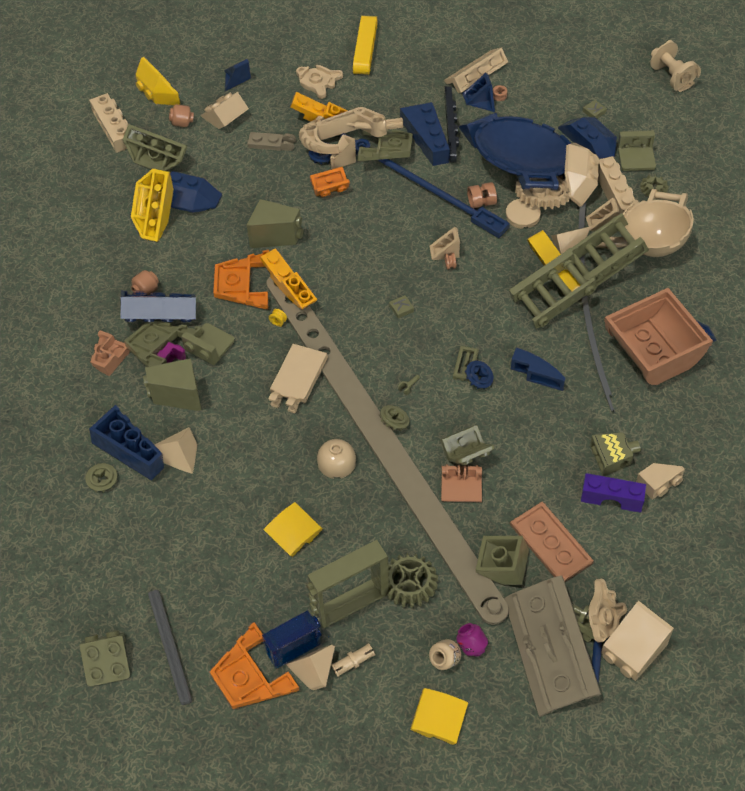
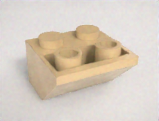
[201,92,249,129]

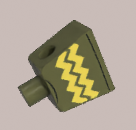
[590,433,641,476]

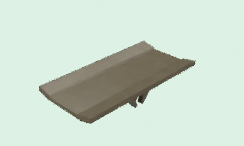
[504,575,602,717]

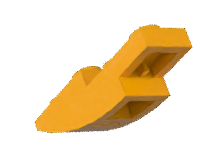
[290,92,348,122]
[260,248,317,309]

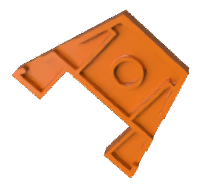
[213,250,269,309]
[210,622,299,709]

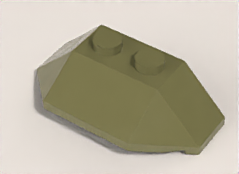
[123,124,187,171]

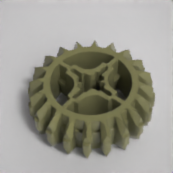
[387,552,438,608]

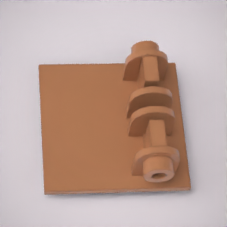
[441,464,482,502]

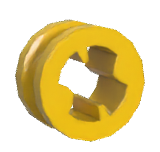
[269,309,287,327]

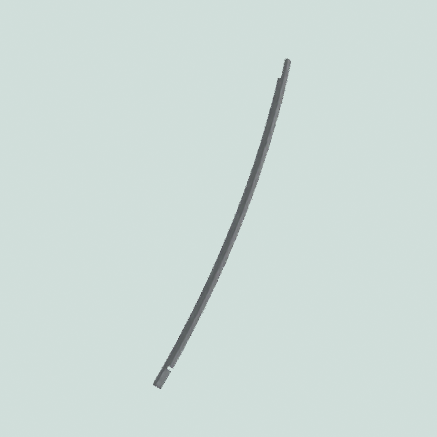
[579,200,615,413]

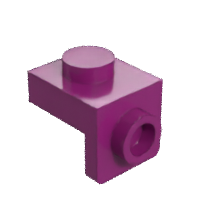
[157,342,186,363]

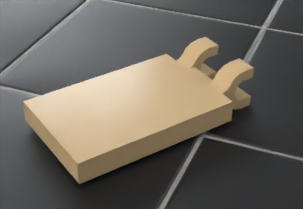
[268,344,328,413]

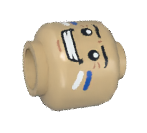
[429,639,461,670]

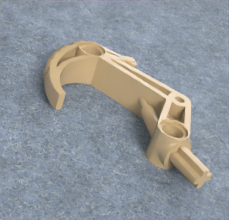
[299,107,404,154]

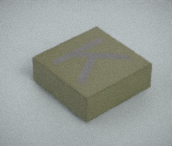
[583,100,607,119]
[389,295,414,318]

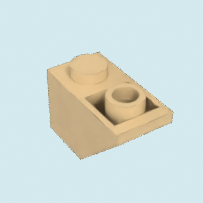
[636,463,685,500]

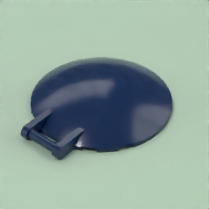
[474,116,571,191]

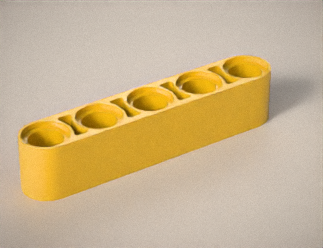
[353,16,377,75]
[527,230,581,294]

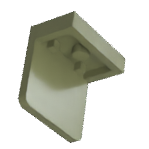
[617,130,656,171]
[181,323,235,365]
[440,425,495,465]
[79,630,130,686]

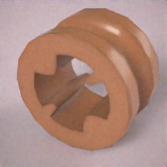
[493,85,507,101]
[445,253,456,270]

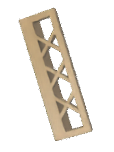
[444,48,508,93]

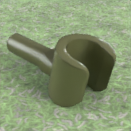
[398,375,420,395]

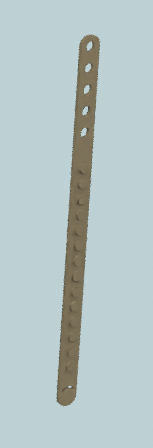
[267,277,509,625]

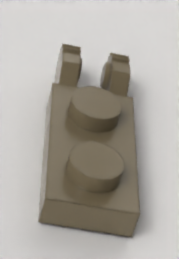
[247,132,296,151]

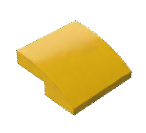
[263,502,323,557]
[410,688,468,745]

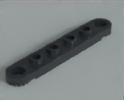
[444,86,459,163]

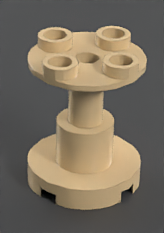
[650,40,701,92]

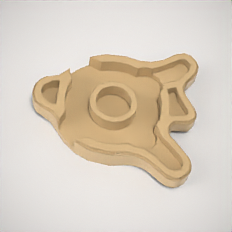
[296,65,343,99]
[589,578,627,642]

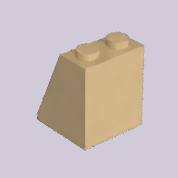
[601,601,674,681]

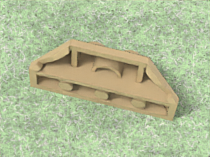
[565,143,599,207]

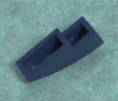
[511,348,566,391]

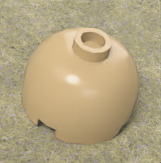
[317,439,356,478]

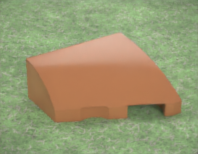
[91,330,130,376]

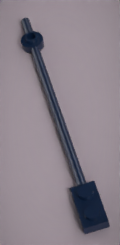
[340,133,510,238]

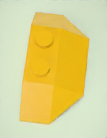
[136,57,180,105]
[131,168,174,242]

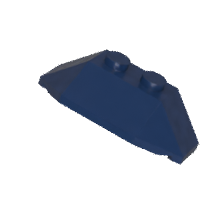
[558,117,617,159]
[170,171,222,213]

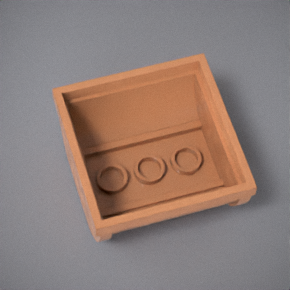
[604,288,713,385]

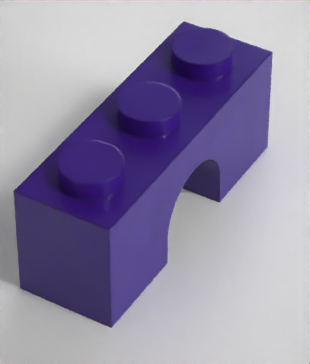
[581,473,646,513]

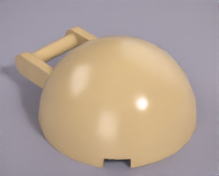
[623,189,694,257]

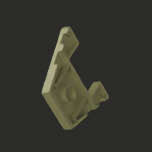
[358,129,413,161]
[124,321,203,367]

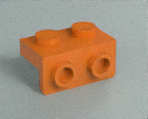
[310,166,350,197]

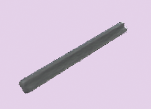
[148,590,192,705]

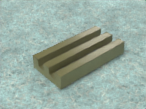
[453,346,479,382]

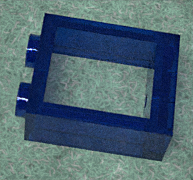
[262,610,322,669]

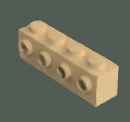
[89,93,128,153]
[598,156,639,214]

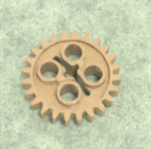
[515,176,570,210]

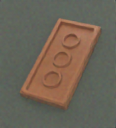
[510,501,594,582]

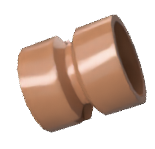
[467,182,497,209]

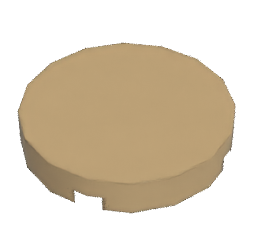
[506,199,541,229]

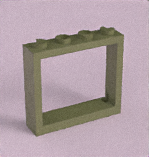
[306,540,389,629]

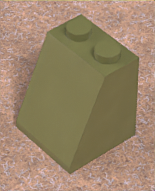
[247,199,304,248]
[143,358,201,411]

